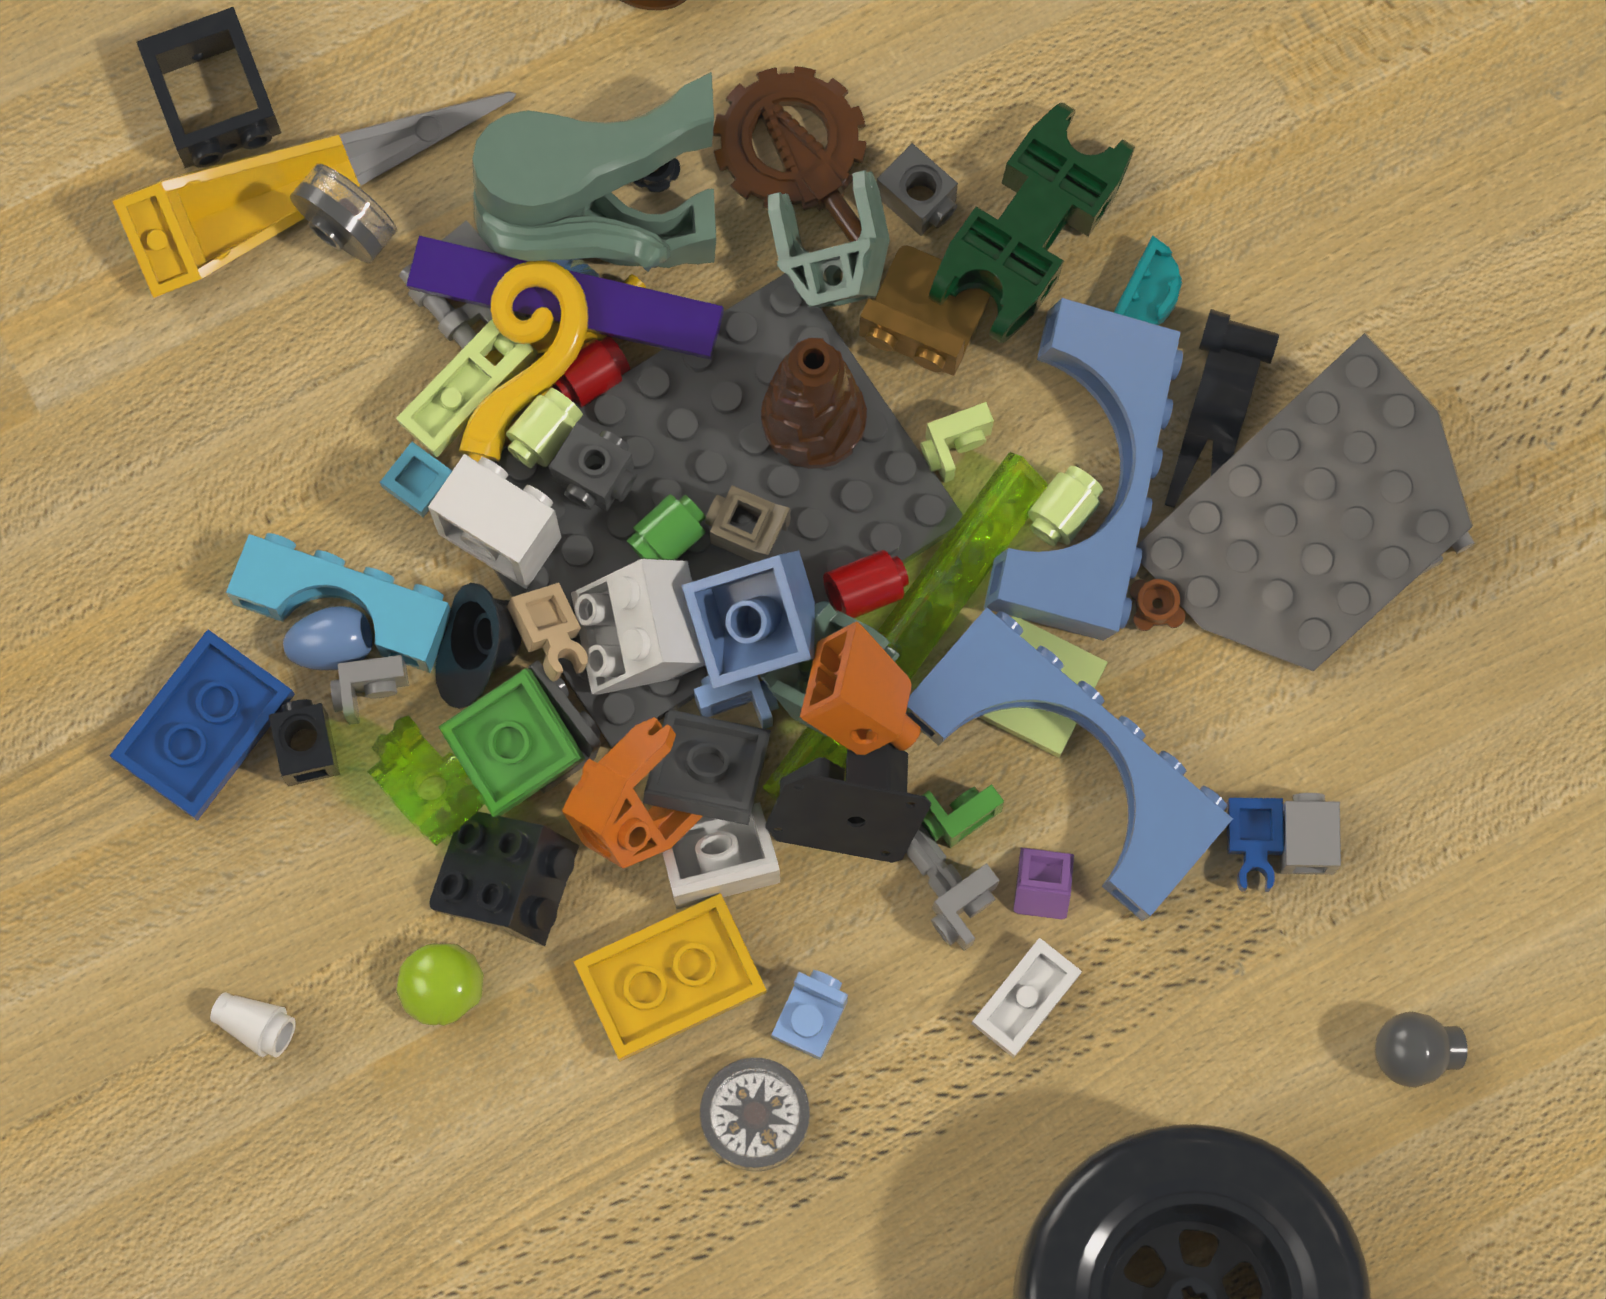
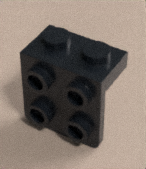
[429,810,580,946]

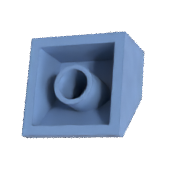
[682,550,815,688]

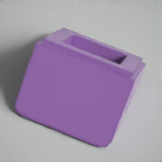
[1013,848,1074,919]

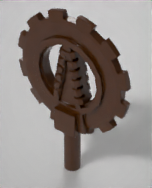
[713,66,867,242]

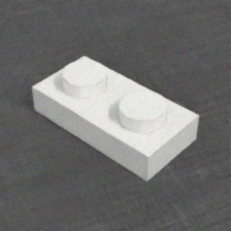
[971,938,1082,1058]

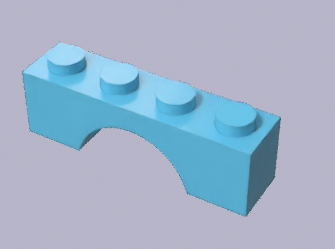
[226,533,451,673]

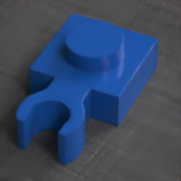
[1227,798,1284,892]

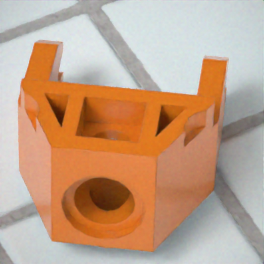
[562,717,703,869]

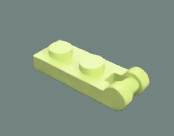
[396,319,537,458]

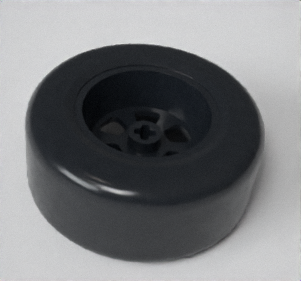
[1013,1124,1371,1299]

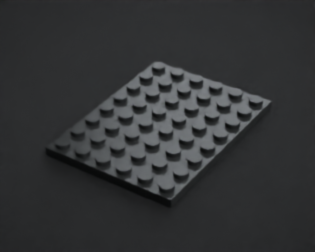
[493,273,966,749]

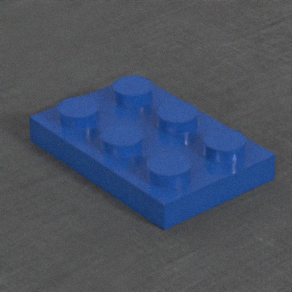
[110,629,295,821]

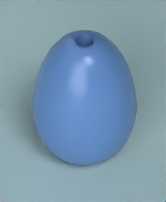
[283,606,372,670]

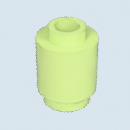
[506,388,583,468]
[1028,466,1104,546]

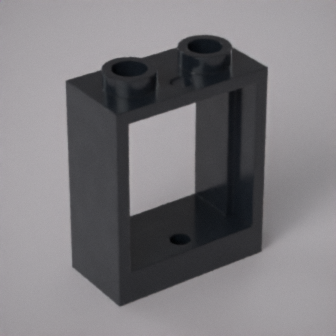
[136,7,282,168]

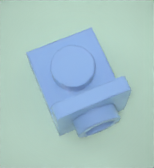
[771,970,848,1060]

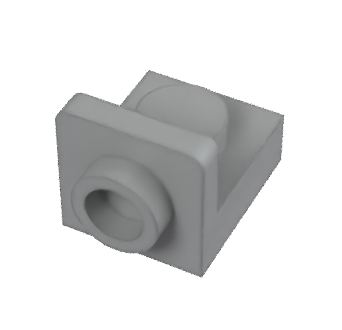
[330,655,409,725]
[931,863,1000,951]

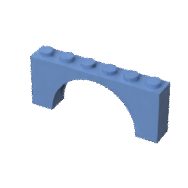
[984,298,1183,641]
[906,608,1233,921]

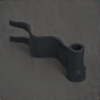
[1165,309,1280,508]

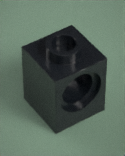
[269,699,340,787]

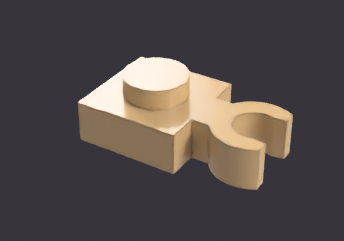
[507,583,588,682]

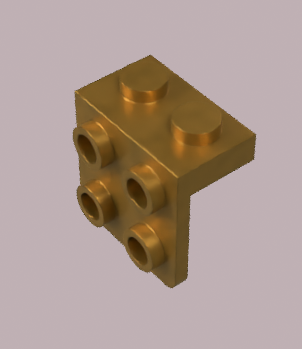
[859,245,991,376]

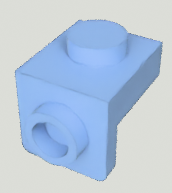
[694,675,779,729]

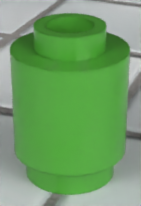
[627,494,706,560]

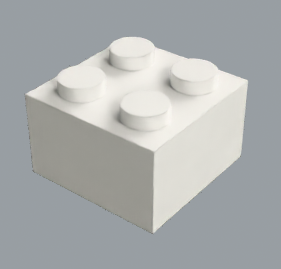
[428,454,562,589]

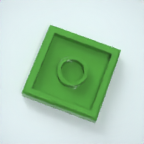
[438,668,586,817]

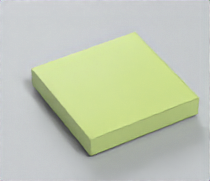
[979,616,1108,758]

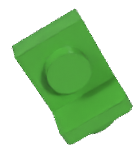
[921,784,1004,848]

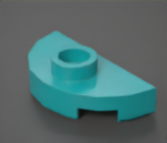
[1113,235,1182,325]

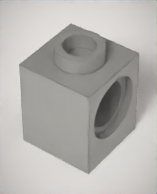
[1280,793,1341,875]

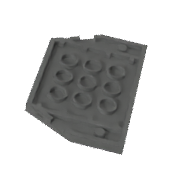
[1136,333,1473,671]

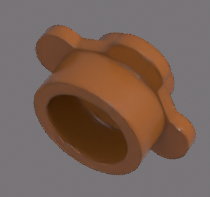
[1129,579,1185,631]

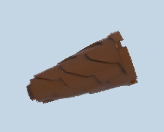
[761,338,867,469]

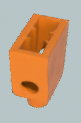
[800,621,921,755]

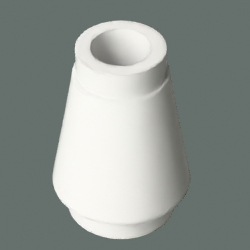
[210,992,296,1057]

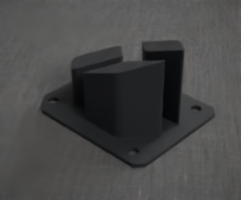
[765,743,931,863]

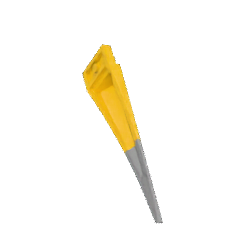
[112,91,516,298]

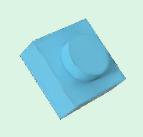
[380,442,452,517]

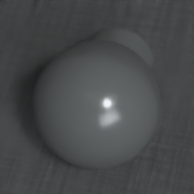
[1375,1011,1468,1087]

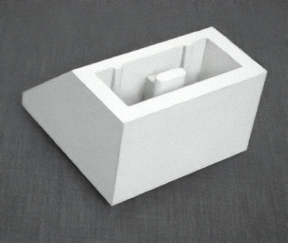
[571,559,706,694]

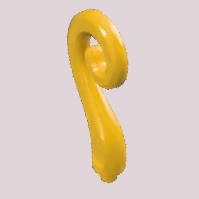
[459,261,588,462]

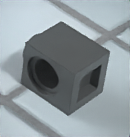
[877,143,958,236]

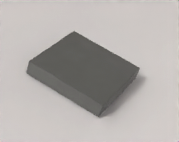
[643,710,771,825]

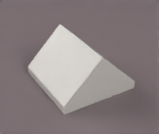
[662,802,780,909]

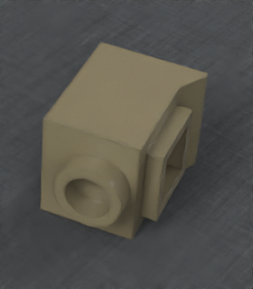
[705,485,790,562]

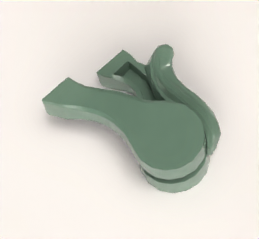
[472,72,716,272]

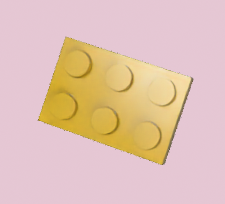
[573,893,767,1062]

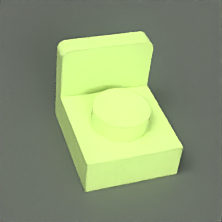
[920,402,994,483]

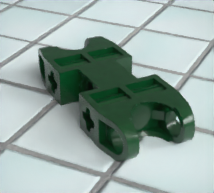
[928,102,1135,343]

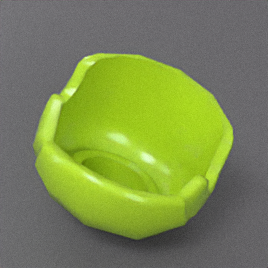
[396,943,484,1026]

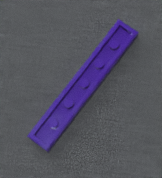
[406,236,724,360]

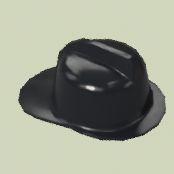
[435,583,522,709]

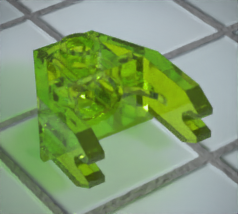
[368,716,486,846]

